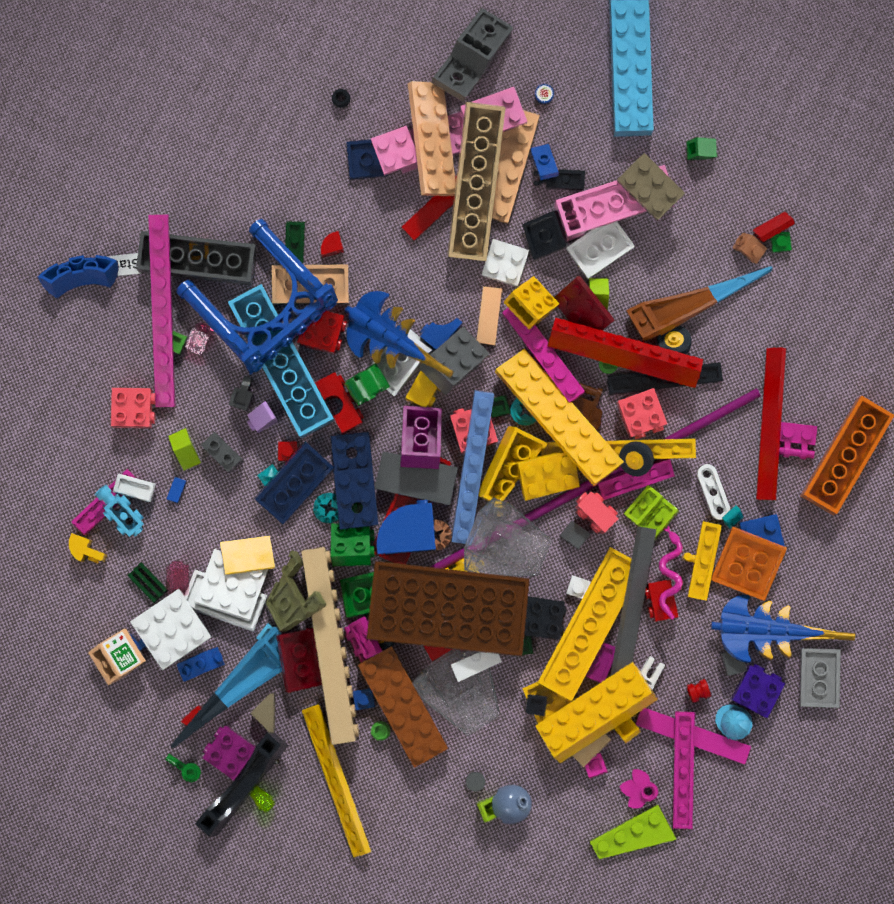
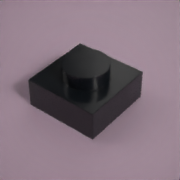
[525,694,547,716]

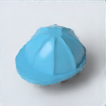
[715,704,753,740]

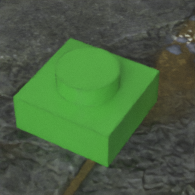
[173,331,188,355]

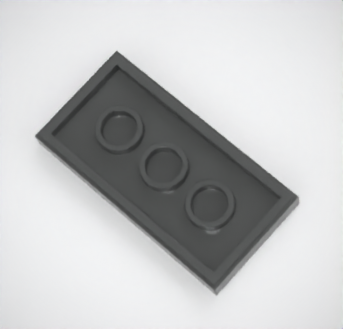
[375,451,458,506]

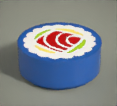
[535,84,554,104]

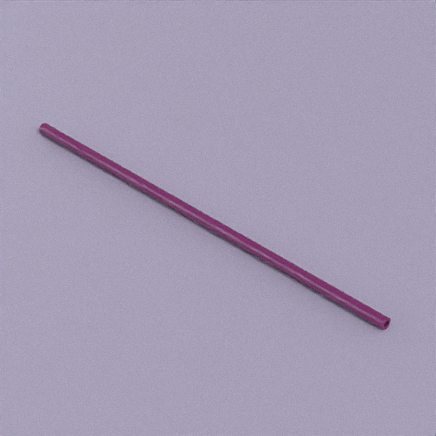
[430,388,761,569]

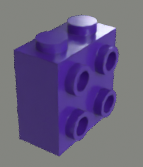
[730,664,785,718]

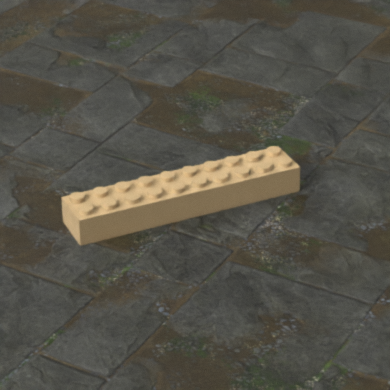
[301,547,360,745]

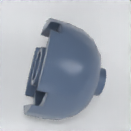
[492,785,532,824]

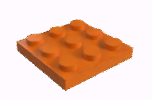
[711,526,787,601]

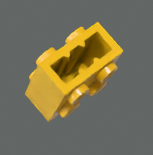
[504,276,559,330]

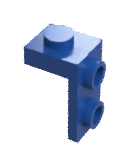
[177,647,225,682]

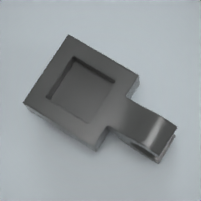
[229,376,253,411]

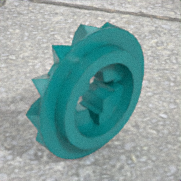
[510,398,537,425]
[313,493,339,523]

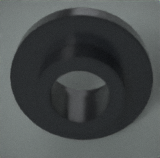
[332,89,351,108]

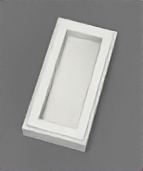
[113,474,156,502]

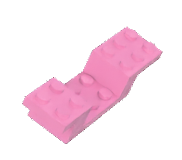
[371,87,527,175]

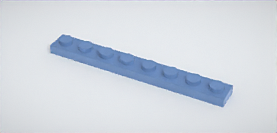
[451,390,494,545]

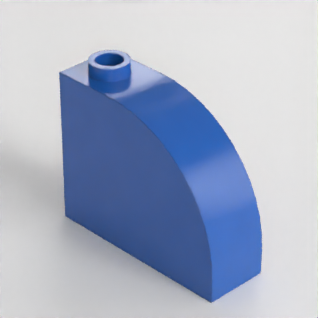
[377,500,436,555]

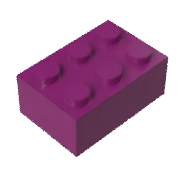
[400,406,442,469]

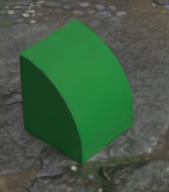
[686,137,717,160]

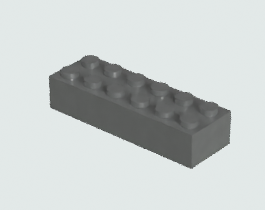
[136,231,257,286]

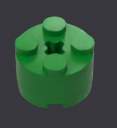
[344,363,390,406]

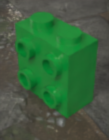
[331,523,375,567]

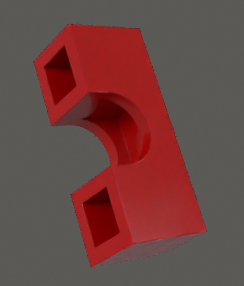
[315,372,364,435]

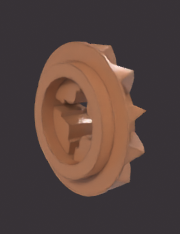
[434,520,452,550]

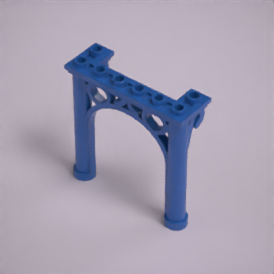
[176,219,338,375]

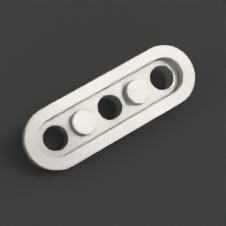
[697,464,730,520]

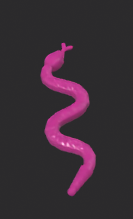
[659,526,683,620]

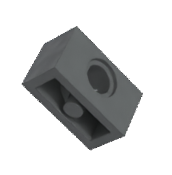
[201,432,244,474]

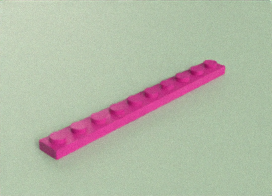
[148,214,176,407]

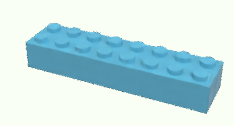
[609,0,654,137]
[228,284,335,439]

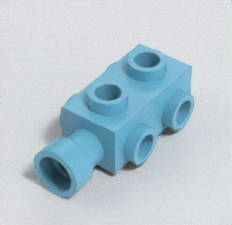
[95,485,144,537]

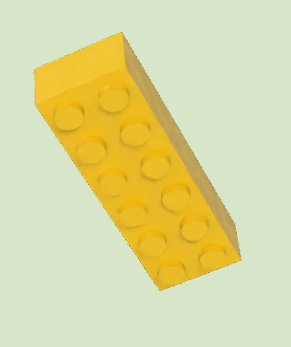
[536,662,658,763]

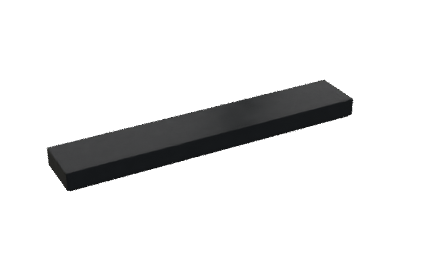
[607,362,723,396]

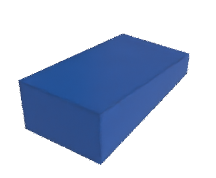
[166,477,186,503]

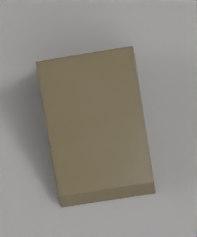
[251,693,275,733]

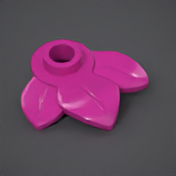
[620,769,658,808]

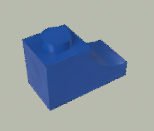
[420,318,463,351]

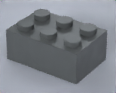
[419,327,490,395]

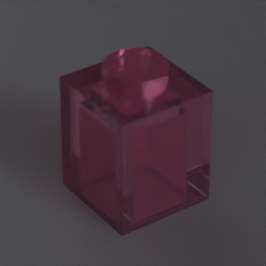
[166,561,189,590]

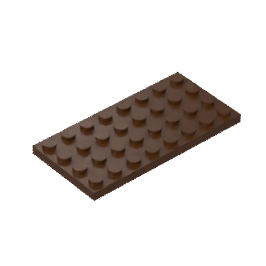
[366,561,530,657]

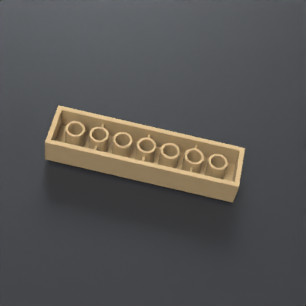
[447,102,506,261]

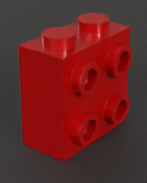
[297,311,347,355]

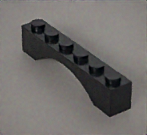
[195,732,289,837]

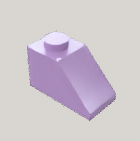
[247,401,278,433]

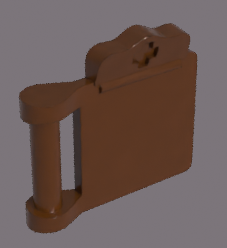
[572,382,603,430]

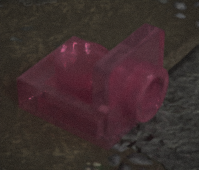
[185,323,214,356]

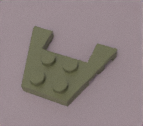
[266,550,327,632]

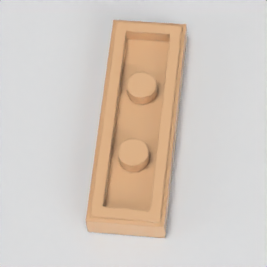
[477,286,502,346]

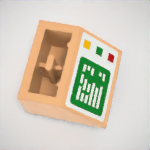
[88,628,146,685]

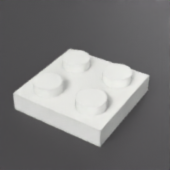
[481,239,529,287]

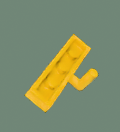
[682,521,722,601]

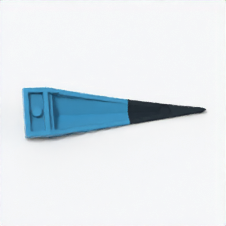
[170,627,282,748]

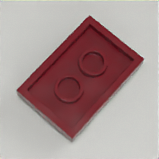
[554,275,615,330]
[276,627,322,693]

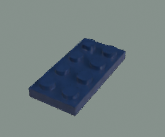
[254,441,334,524]

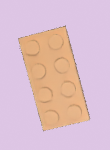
[272,265,349,304]

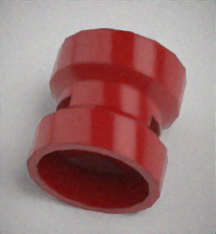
[686,679,711,703]

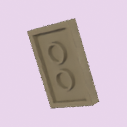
[617,153,685,221]

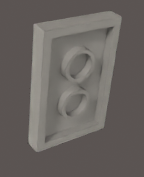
[800,648,841,708]

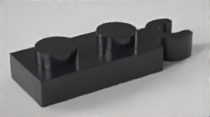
[533,169,585,191]

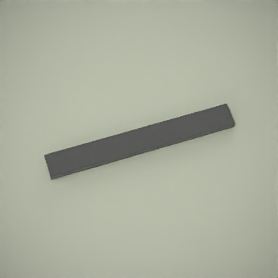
[610,526,657,676]

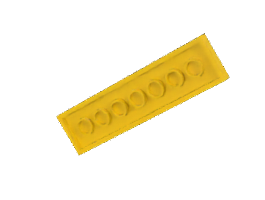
[495,348,624,486]
[537,547,632,701]

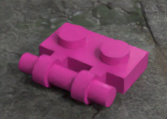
[779,422,817,460]
[344,616,382,663]

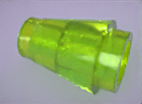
[250,786,276,813]

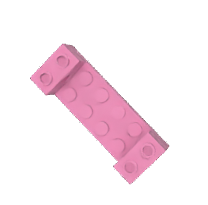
[554,165,676,241]

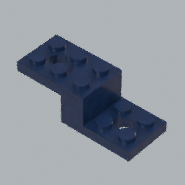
[331,432,379,530]

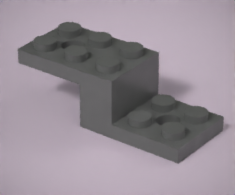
[431,8,514,102]

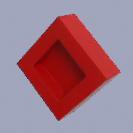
[278,441,298,461]

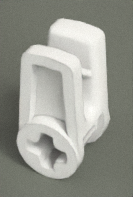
[641,656,665,690]

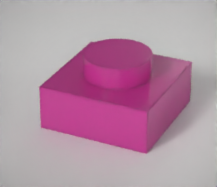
[585,753,608,779]

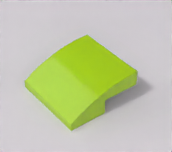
[624,485,679,540]

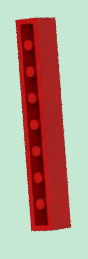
[547,318,704,388]

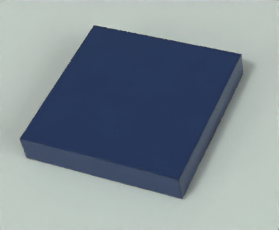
[346,139,388,180]

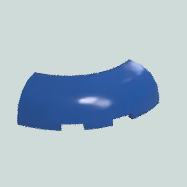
[37,255,119,299]

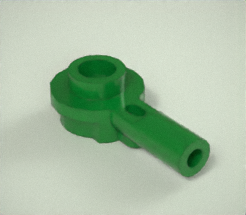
[165,754,201,782]

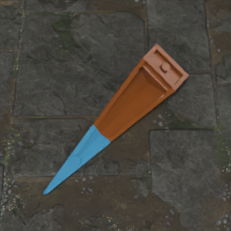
[626,266,773,342]

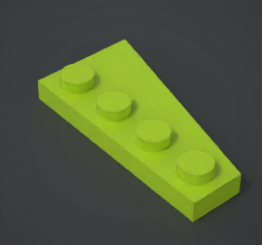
[589,804,677,859]

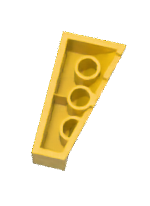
[478,426,548,505]

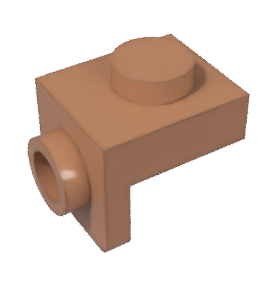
[733,233,767,264]

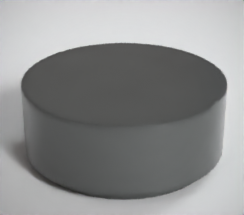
[466,772,485,792]

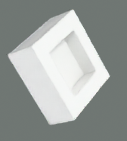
[566,575,591,599]

